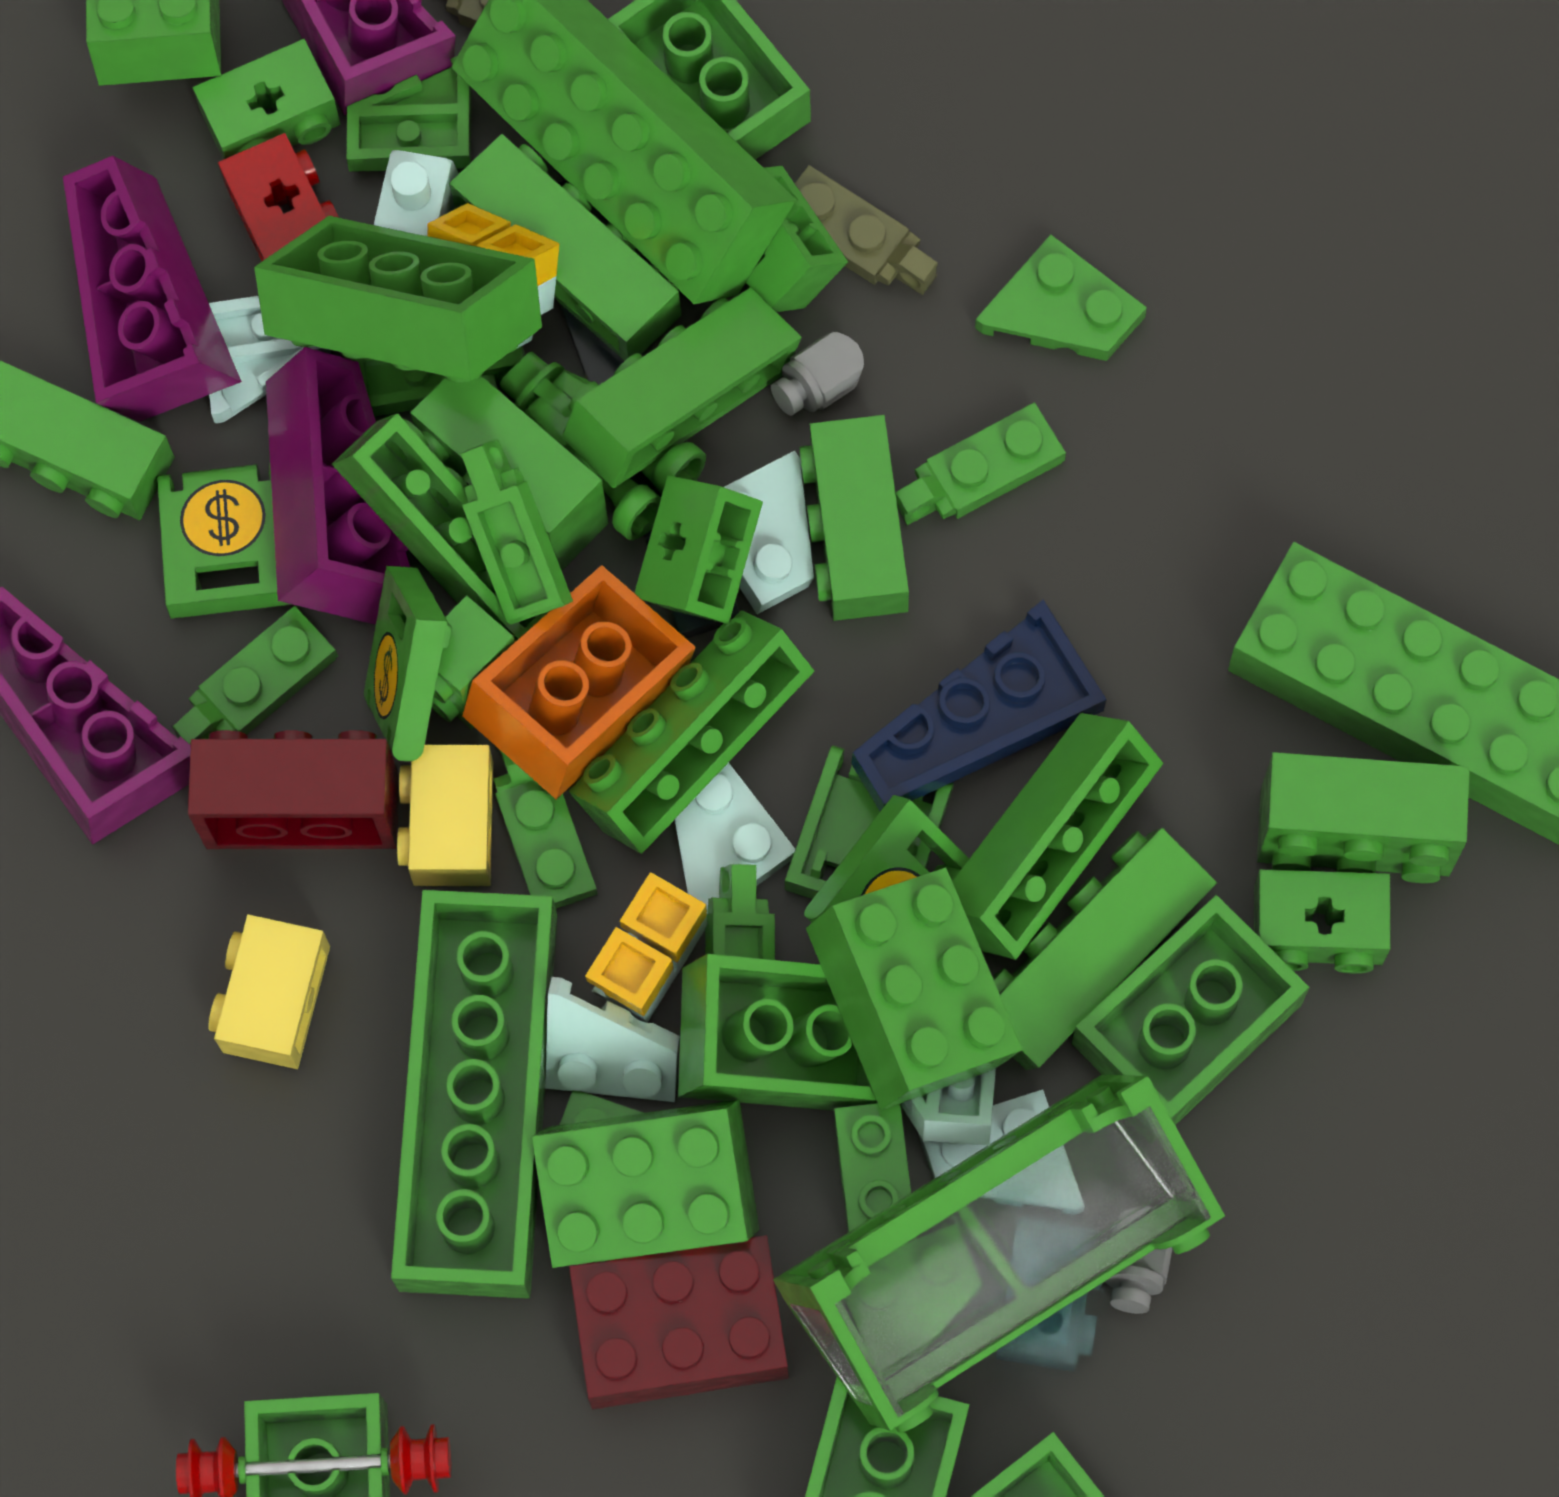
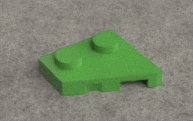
[346,56,471,172]

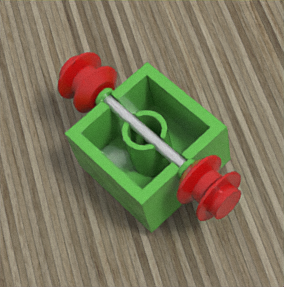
[176,1393,452,1497]

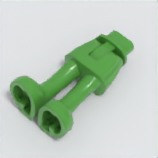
[499,352,706,540]

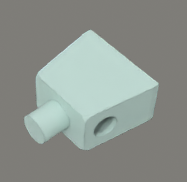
[374,150,459,236]

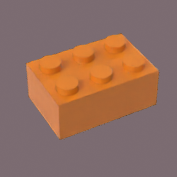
[462,565,696,799]

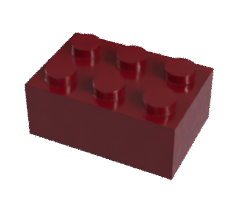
[188,730,399,849]
[569,1235,789,1410]

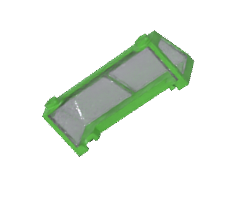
[773,1074,1225,1432]

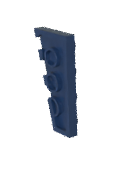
[851,599,1107,811]

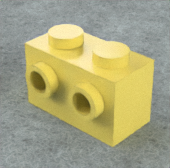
[397,745,494,886]
[209,914,330,1070]

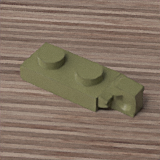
[795,165,938,295]

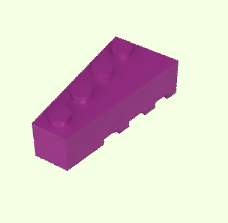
[282,0,456,116]
[63,156,242,422]
[266,347,410,625]
[0,587,191,845]

